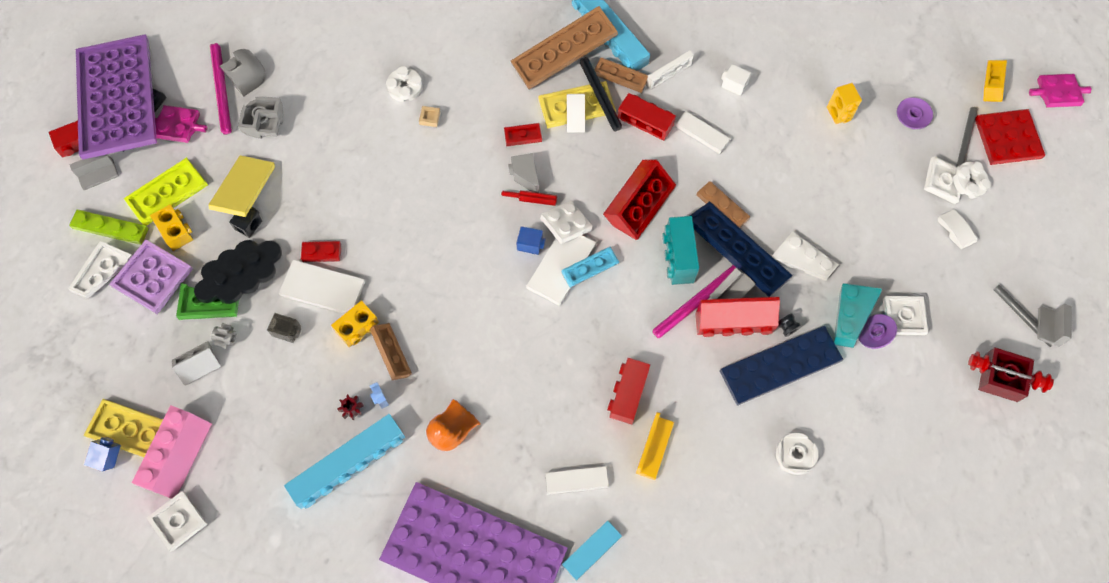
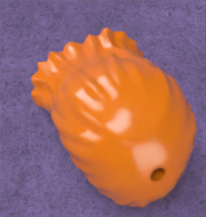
[426,399,481,451]

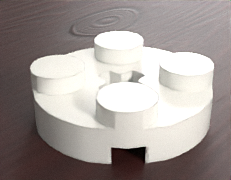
[386,66,422,102]
[953,162,991,199]
[776,433,818,475]

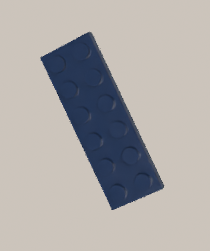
[690,201,793,297]
[720,326,844,406]

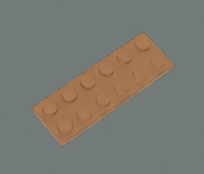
[511,6,618,90]

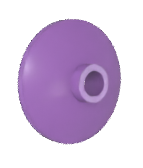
[897,97,933,129]
[858,314,897,349]

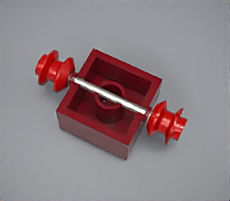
[968,347,1054,402]

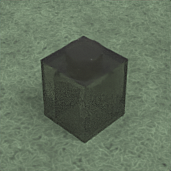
[267,313,301,343]

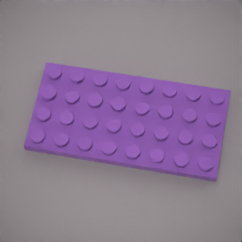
[76,34,157,160]
[379,482,568,583]

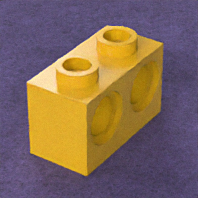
[983,60,1007,102]
[827,83,862,124]
[150,204,193,251]
[331,300,379,347]

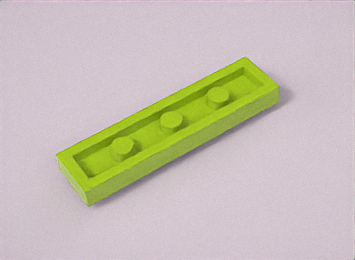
[69,209,149,245]

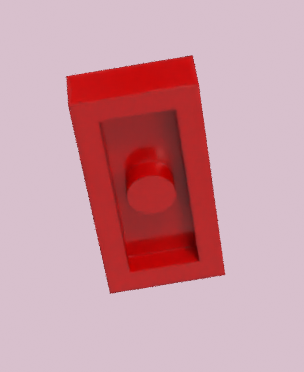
[504,123,542,147]
[301,241,341,262]

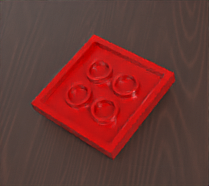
[975,109,1045,165]

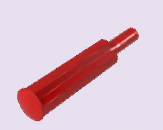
[501,190,557,206]

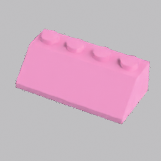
[132,405,212,499]

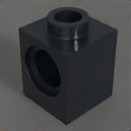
[229,207,262,238]

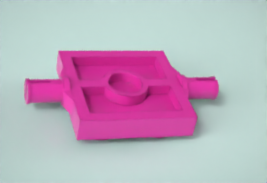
[1029,74,1091,108]
[155,105,207,143]

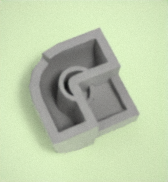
[220,49,265,97]
[237,96,283,139]

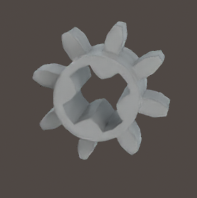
[211,323,236,349]

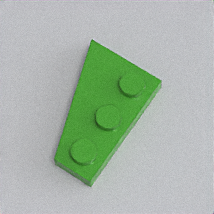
[176,283,239,320]

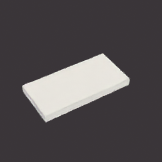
[527,235,596,306]
[279,260,365,314]

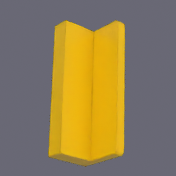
[636,412,674,480]

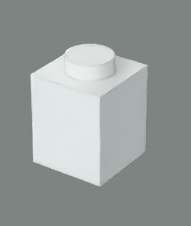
[721,64,751,96]

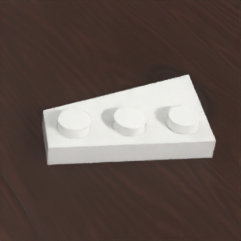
[772,231,839,281]
[68,241,133,299]

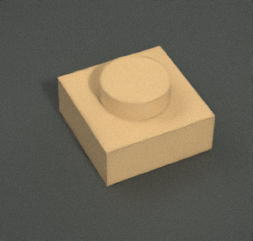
[419,106,440,127]

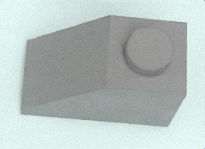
[508,153,539,193]

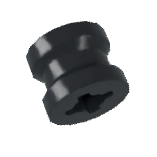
[778,313,802,337]

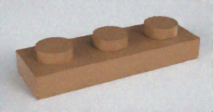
[594,58,648,93]
[697,181,750,228]
[370,323,412,380]

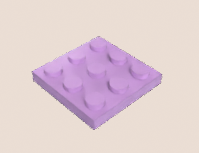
[109,240,193,315]

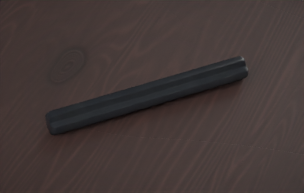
[580,57,622,132]

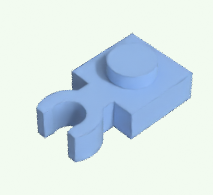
[370,382,389,409]

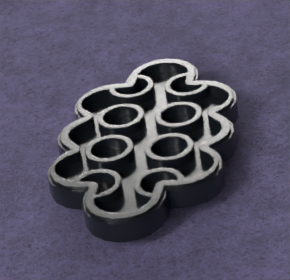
[194,240,282,304]

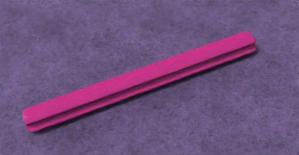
[210,43,232,135]
[652,265,736,338]

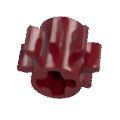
[337,394,364,420]

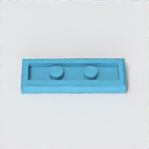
[561,246,619,288]
[562,521,622,581]

